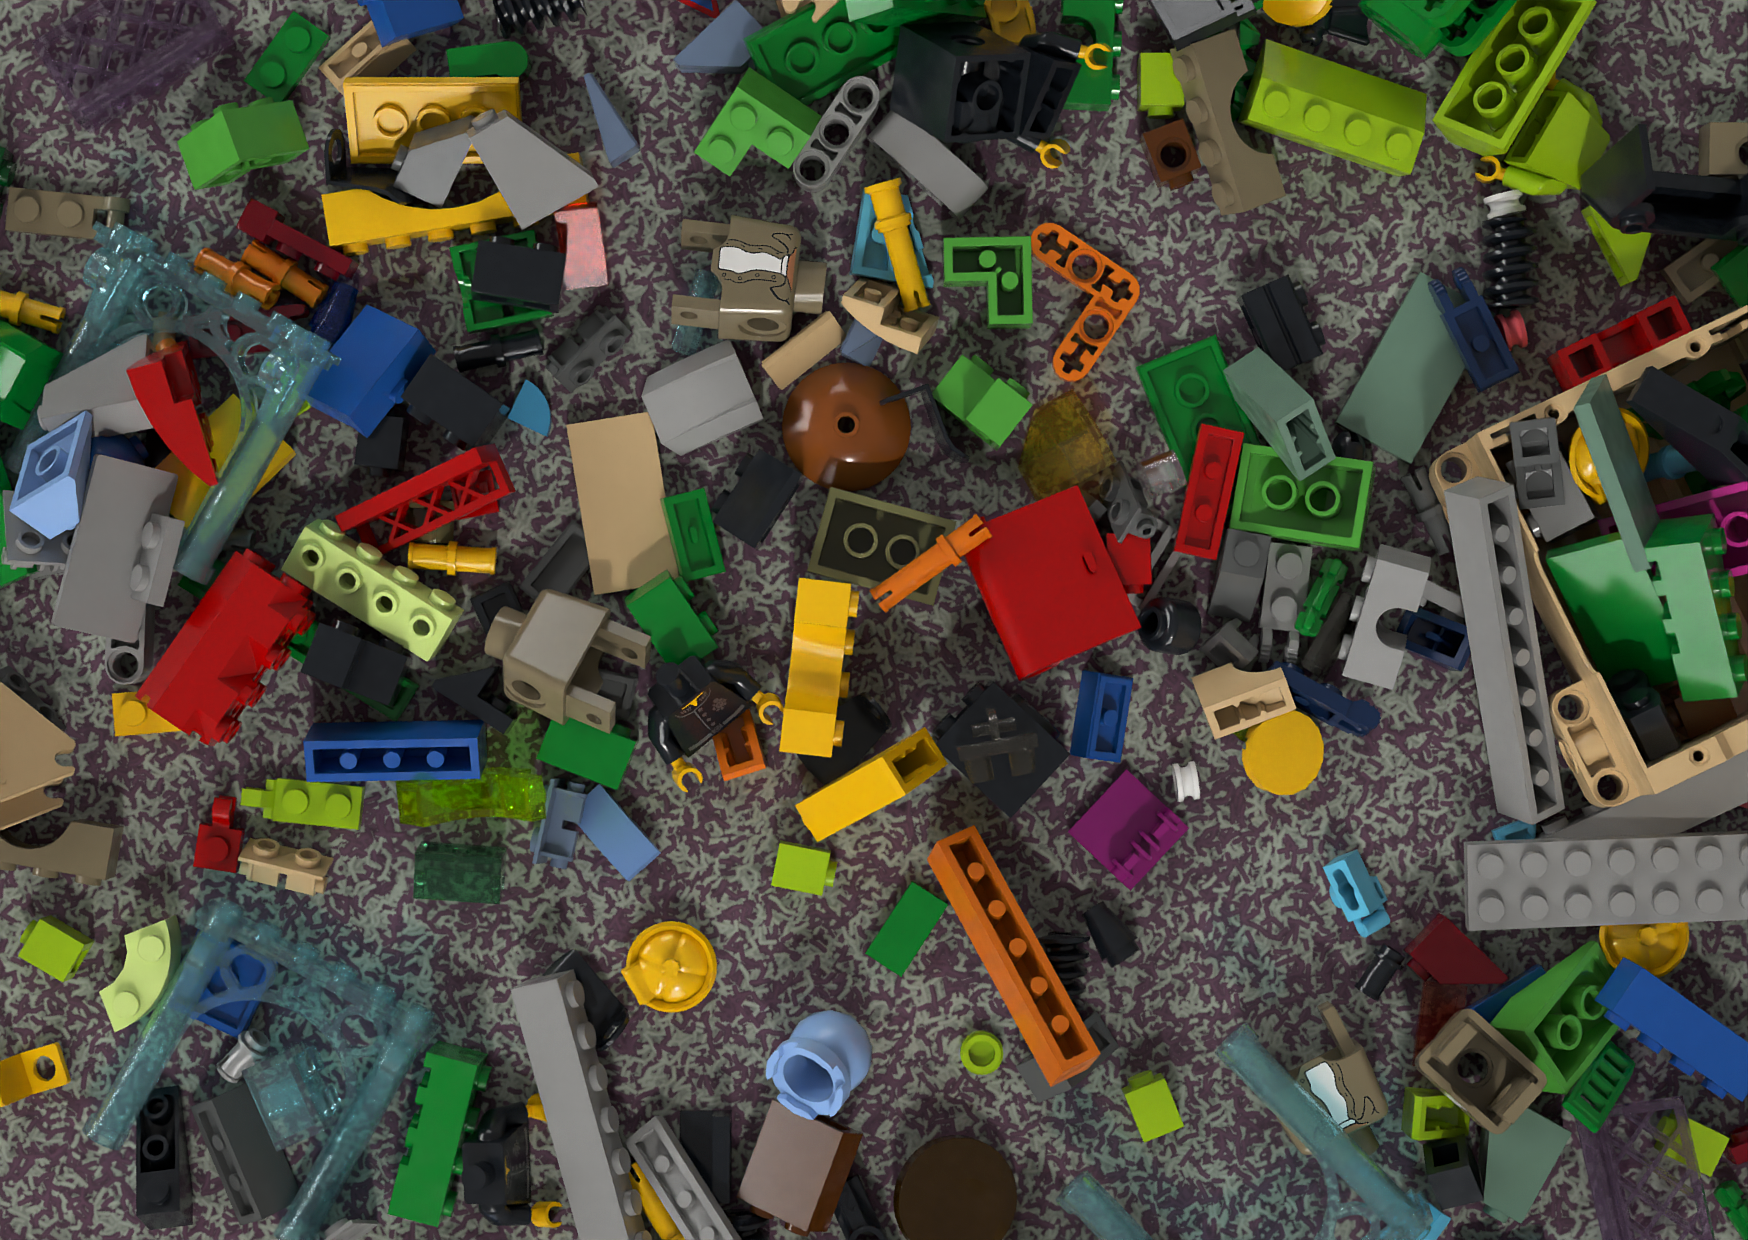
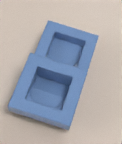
[577,784,661,881]

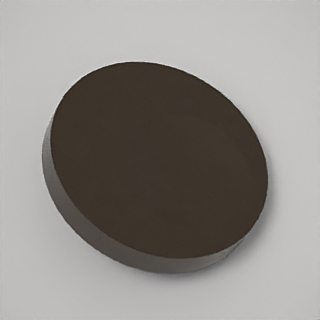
[893,1135,1017,1240]

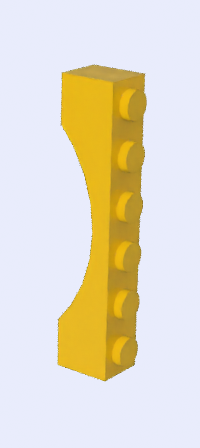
[321,152,591,256]

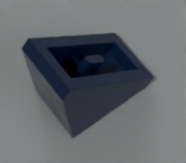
[1396,608,1471,672]

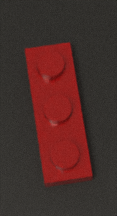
[1172,424,1244,560]

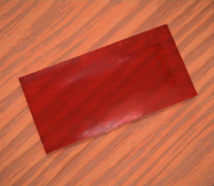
[554,201,610,290]
[1411,980,1467,1066]

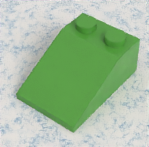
[1229,443,1376,553]
[1490,941,1619,1095]

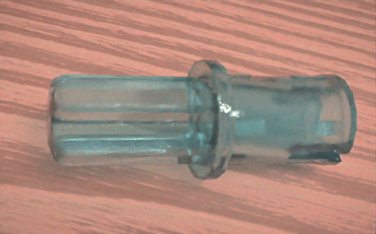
[671,269,720,356]

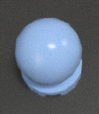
[766,1010,872,1120]

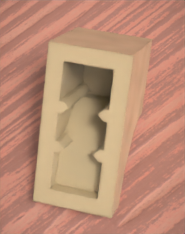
[1191,662,1297,740]

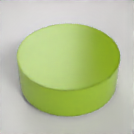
[960,1030,1003,1075]

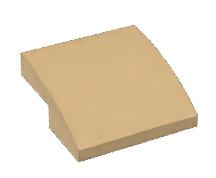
[841,277,939,354]

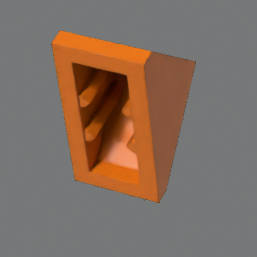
[712,708,768,781]

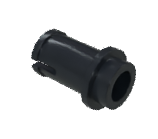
[1354,943,1405,1001]

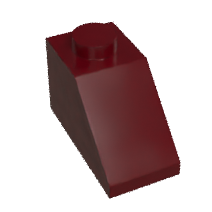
[1403,913,1509,984]

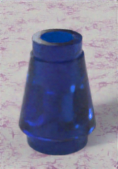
[308,281,359,348]

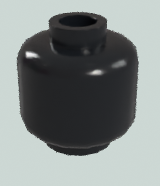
[1138,596,1202,655]

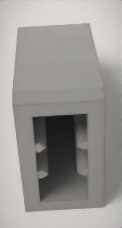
[467,109,599,230]
[37,334,157,438]

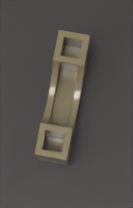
[1170,28,1286,216]
[0,819,124,886]

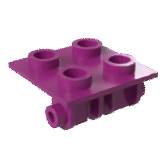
[1067,769,1189,891]

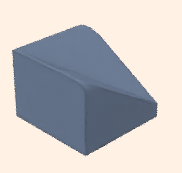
[840,318,883,367]

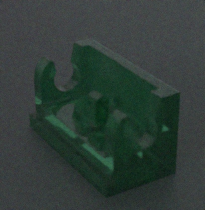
[413,841,507,904]

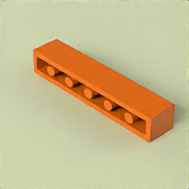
[927,825,1101,1087]

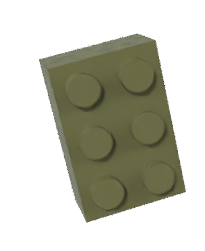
[807,487,957,606]

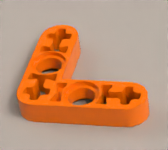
[1031,223,1140,382]

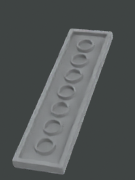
[1464,830,1748,931]

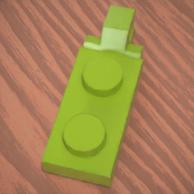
[240,777,365,830]

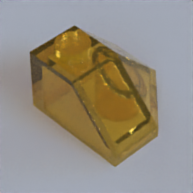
[1018,389,1117,501]

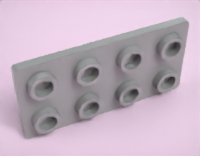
[51,454,185,643]

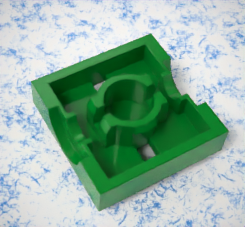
[449,229,554,334]

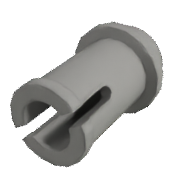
[216,1028,270,1083]

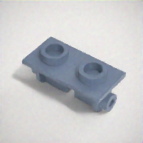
[530,778,588,869]

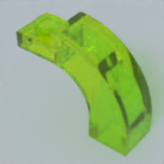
[395,767,546,827]

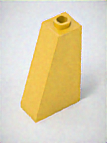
[794,727,948,842]

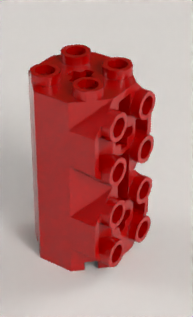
[135,548,317,746]

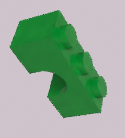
[1060,0,1124,111]

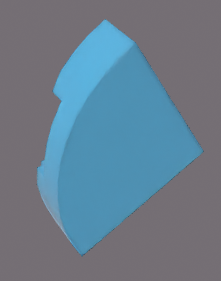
[508,379,552,437]

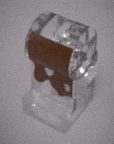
[1131,446,1187,501]

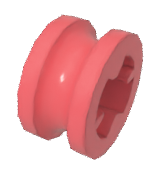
[1494,310,1528,351]

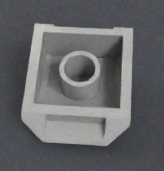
[641,339,764,456]

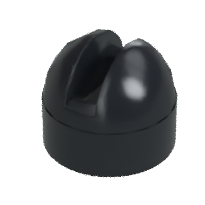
[1331,431,1366,461]

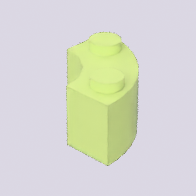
[99,915,182,1032]

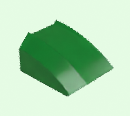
[0,318,64,430]

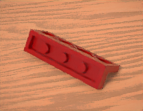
[335,443,516,555]

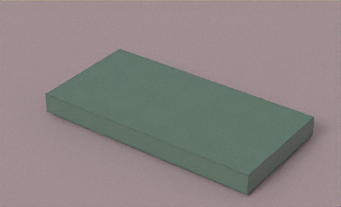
[1334,272,1495,465]
[1573,374,1660,572]

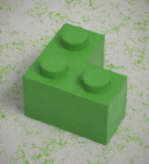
[694,67,822,176]
[177,97,310,190]
[942,236,1033,329]
[932,354,1033,451]

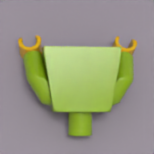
[1475,71,1610,196]

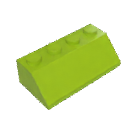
[1432,0,1597,157]
[1237,39,1427,177]

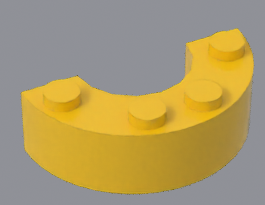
[779,577,860,758]

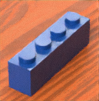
[303,720,488,782]
[1594,957,1748,1102]

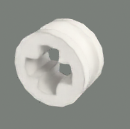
[1483,190,1526,220]
[1172,761,1200,802]

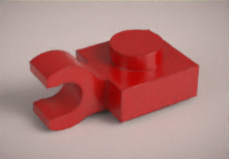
[193,794,245,873]

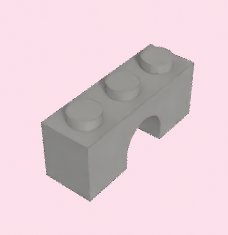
[1338,544,1431,690]

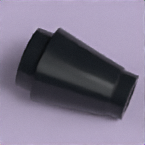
[1082,901,1140,968]

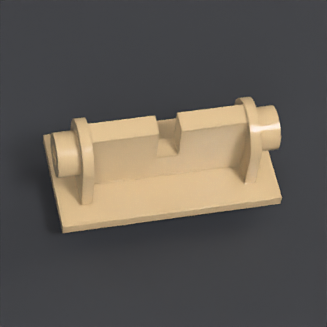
[238,838,334,896]

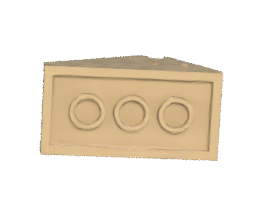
[0,682,76,831]

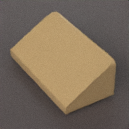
[318,20,416,96]
[762,311,846,390]

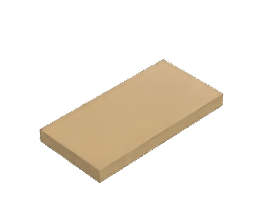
[566,412,679,596]

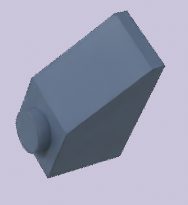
[673,0,763,74]

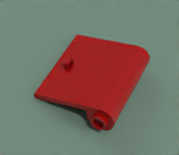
[964,485,1141,681]

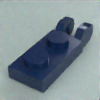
[1428,267,1520,393]
[1266,661,1381,738]

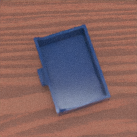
[357,0,464,48]
[298,305,436,438]

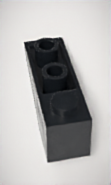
[1626,366,1748,487]
[136,1085,193,1230]

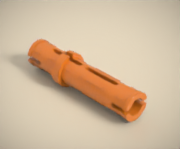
[869,514,993,613]

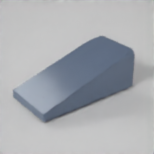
[584,73,640,168]

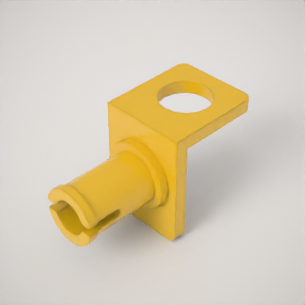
[0,1042,71,1107]

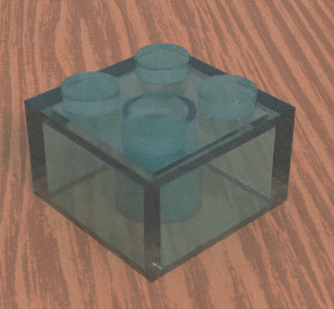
[241,1039,342,1151]

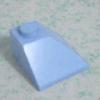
[9,410,93,539]

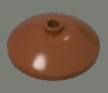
[782,362,911,491]

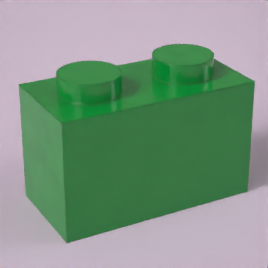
[624,569,719,665]
[536,718,639,790]

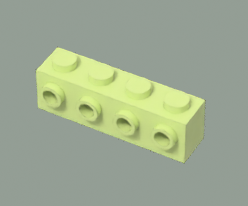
[281,518,464,662]

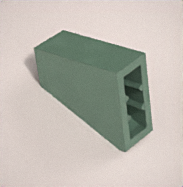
[1223,347,1336,481]
[1478,1107,1572,1224]

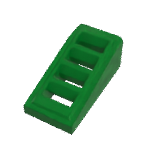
[1561,1040,1636,1133]

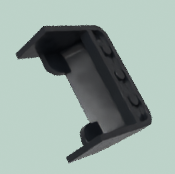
[1580,124,1748,246]

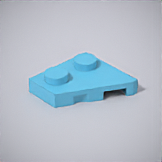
[849,189,934,289]

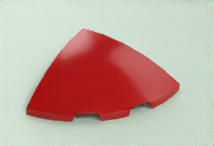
[126,340,219,486]

